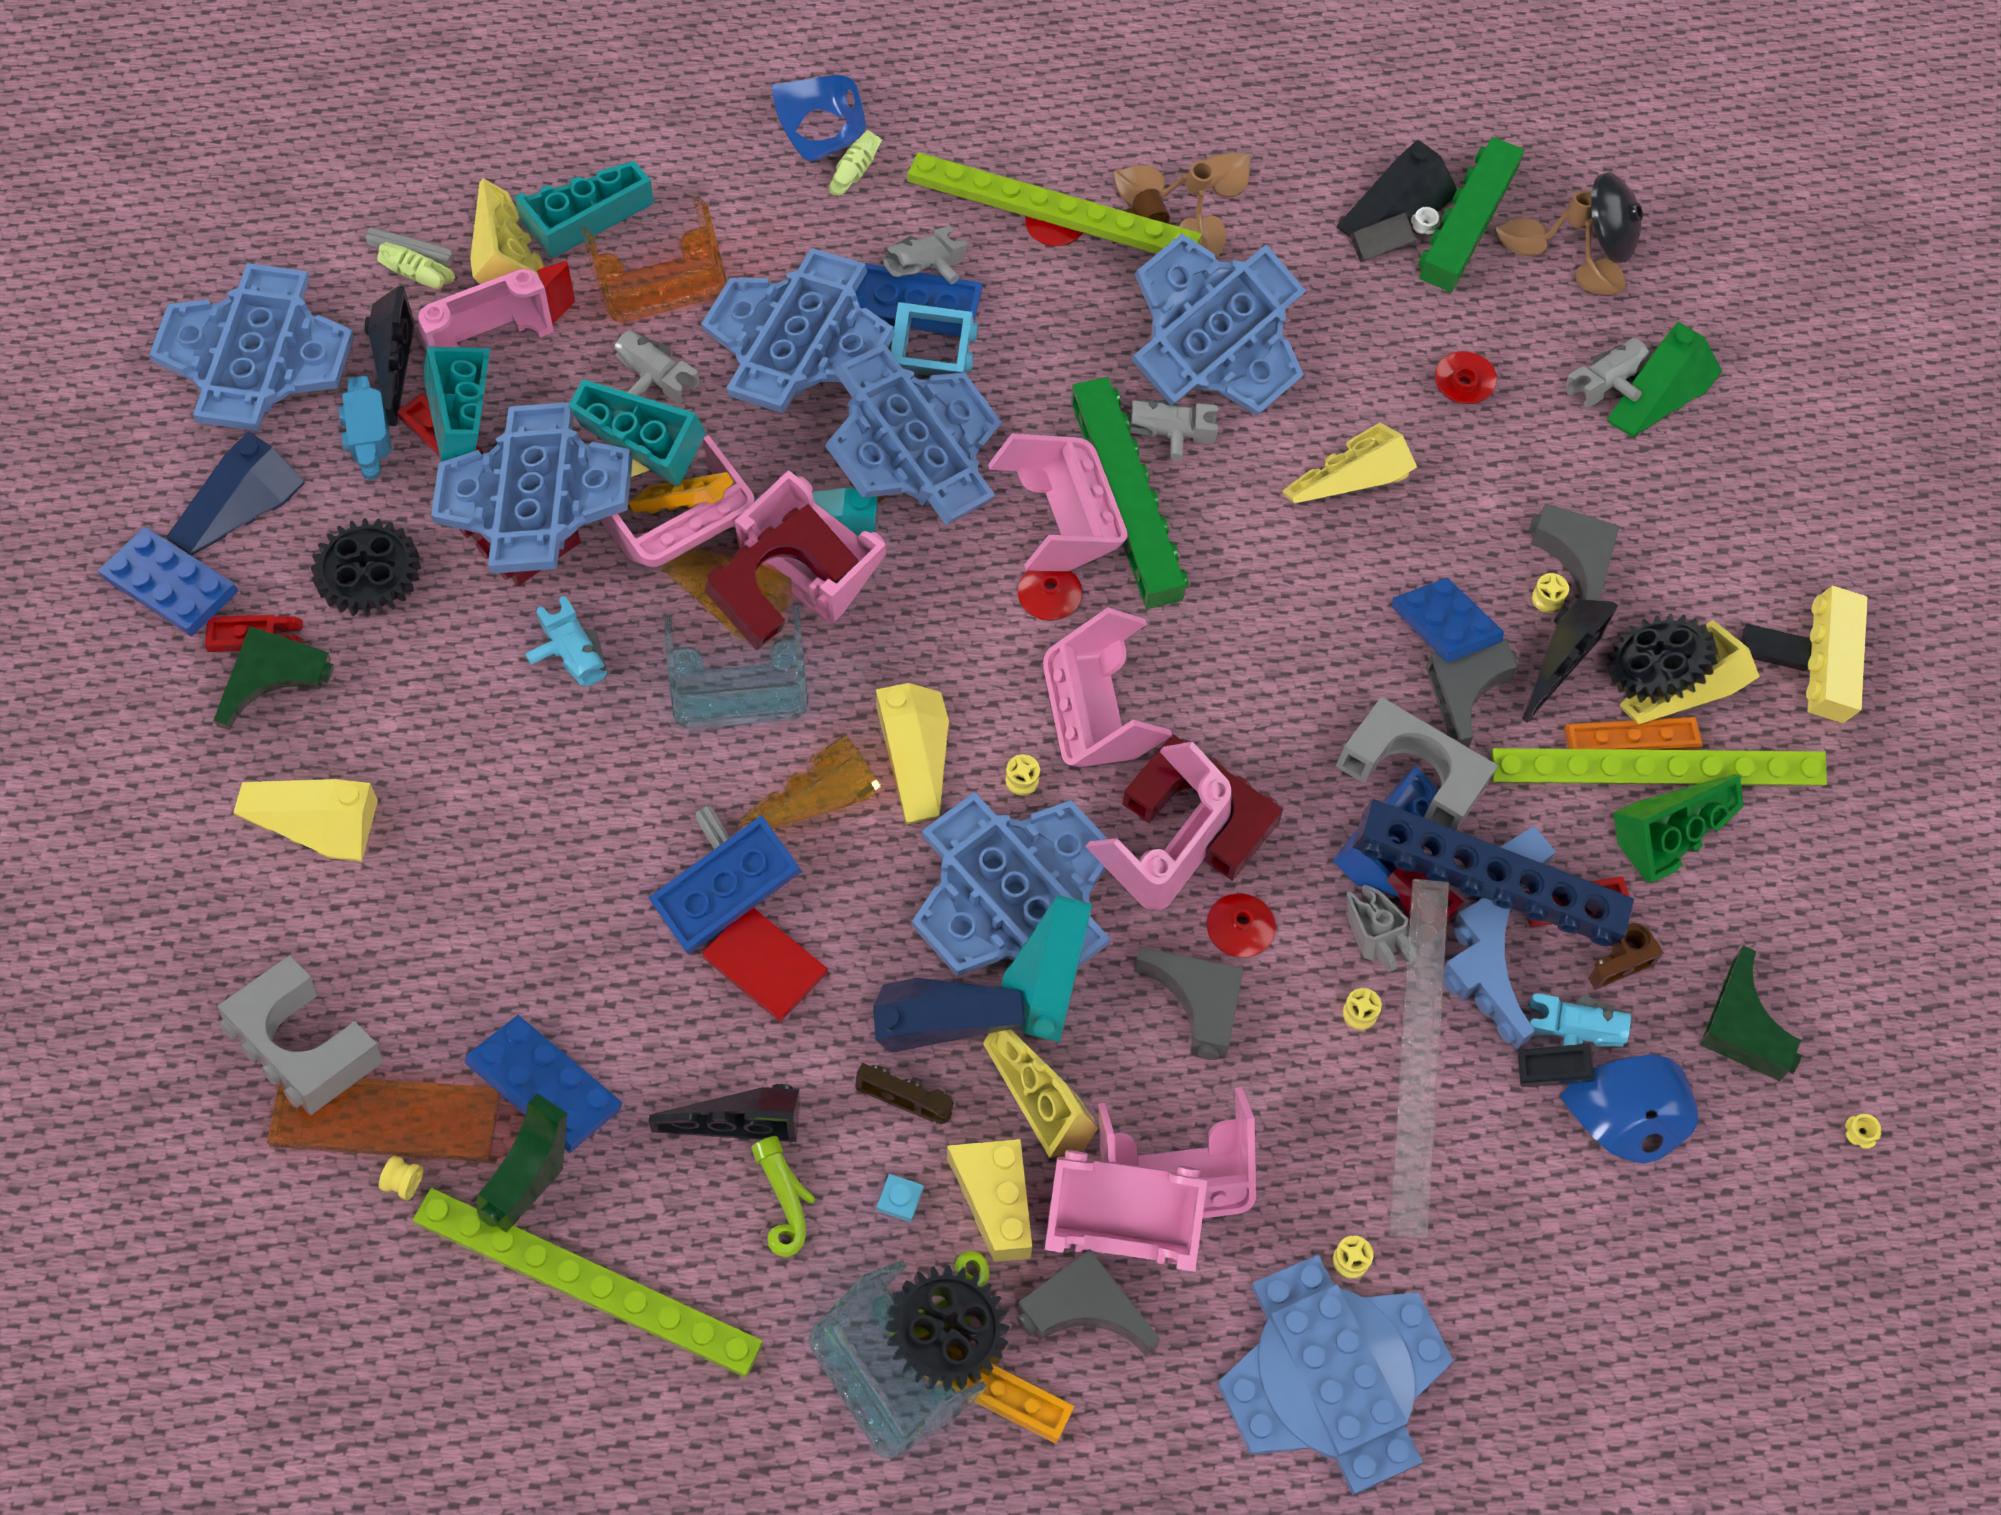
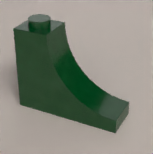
[213,626,334,730]
[1700,945,1802,1081]
[477,1093,567,1233]

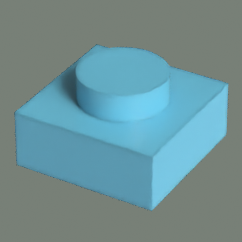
[877,1174,924,1223]

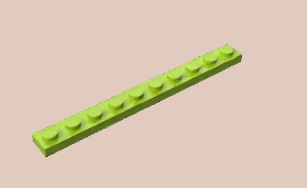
[907,152,1202,254]
[1490,748,1827,786]
[412,1188,763,1378]

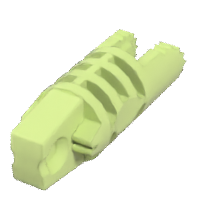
[829,130,882,196]
[377,242,455,289]

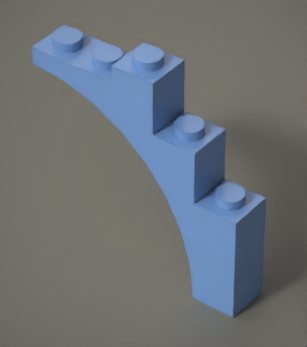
[1441,826,1556,1050]

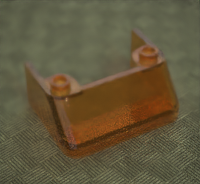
[580,196,727,323]

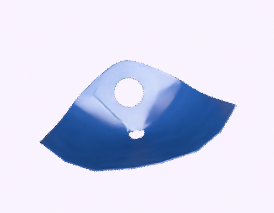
[772,74,866,161]
[1561,1054,1698,1164]

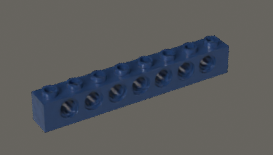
[1352,799,1634,946]

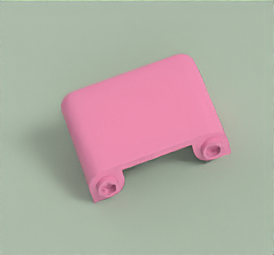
[418,269,554,352]
[734,470,886,624]
[1045,1150,1207,1272]

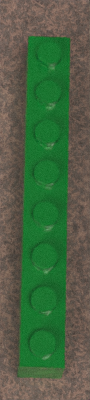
[1071,377,1189,609]

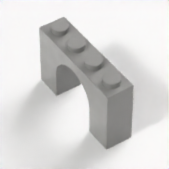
[1335,697,1498,831]
[217,955,383,1115]

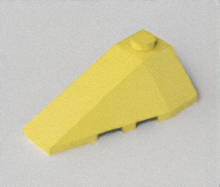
[470,178,543,284]
[1282,423,1417,503]
[1620,620,1760,725]
[876,683,949,825]
[234,779,378,862]
[983,1029,1098,1158]

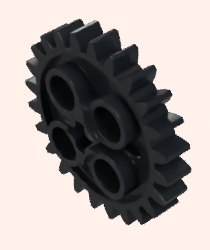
[310,518,421,617]
[1607,614,1718,704]
[885,1265,1010,1392]

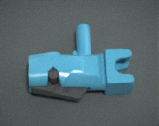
[525,596,607,686]
[1528,993,1631,1047]

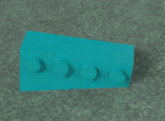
[514,161,654,259]
[423,346,490,462]
[568,379,706,488]

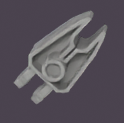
[1347,885,1417,972]

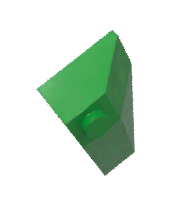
[1606,321,1722,437]
[1613,774,1744,883]

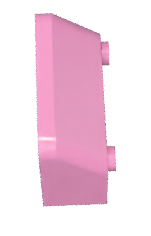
[988,433,1127,571]
[602,435,755,567]
[1043,607,1172,767]
[1085,742,1231,910]
[1098,1087,1256,1218]

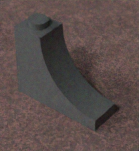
[1528,503,1620,601]
[1426,639,1518,748]
[1134,946,1244,1060]
[1016,1249,1160,1356]

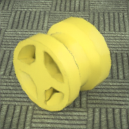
[1532,573,1569,613]
[1005,754,1040,796]
[1343,988,1382,1030]
[379,1155,423,1201]
[1332,1236,1373,1279]

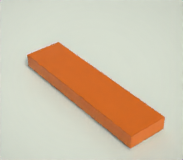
[1564,717,1703,750]

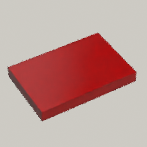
[702,908,828,1022]

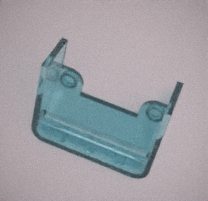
[664,606,808,729]
[809,1260,987,1459]

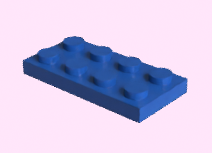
[855,263,983,337]
[98,527,238,637]
[648,815,803,954]
[465,1015,622,1153]

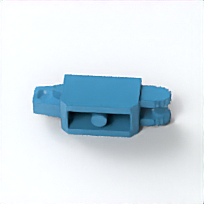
[338,376,392,480]

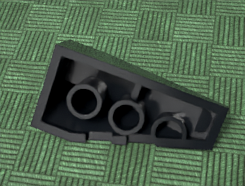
[1337,140,1457,237]
[365,286,415,426]
[1522,599,1618,723]
[648,1084,801,1142]

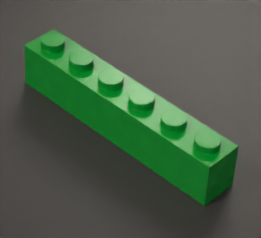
[1418,136,1525,293]

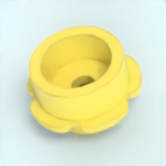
[1845,1114,1881,1149]

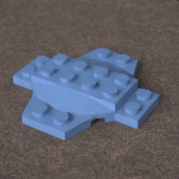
[1131,234,1306,416]
[701,248,895,414]
[149,263,354,431]
[825,344,1002,525]
[431,402,633,573]
[912,792,1111,976]
[1217,1254,1454,1496]

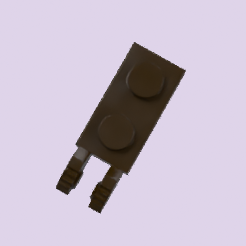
[855,1063,954,1125]

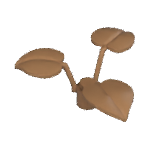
[1114,153,1251,259]
[1495,190,1626,295]

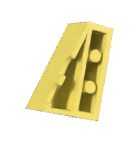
[947,1139,1032,1262]

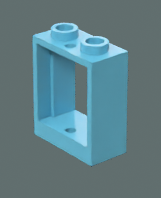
[891,302,978,376]

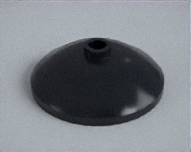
[1591,172,1643,264]

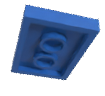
[1392,577,1504,663]

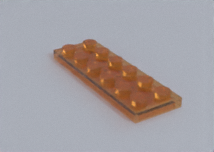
[267,1078,501,1162]

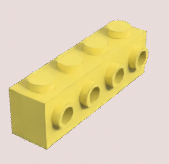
[1806,585,1867,723]

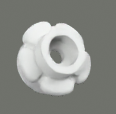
[1411,207,1441,235]

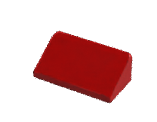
[537,261,575,324]

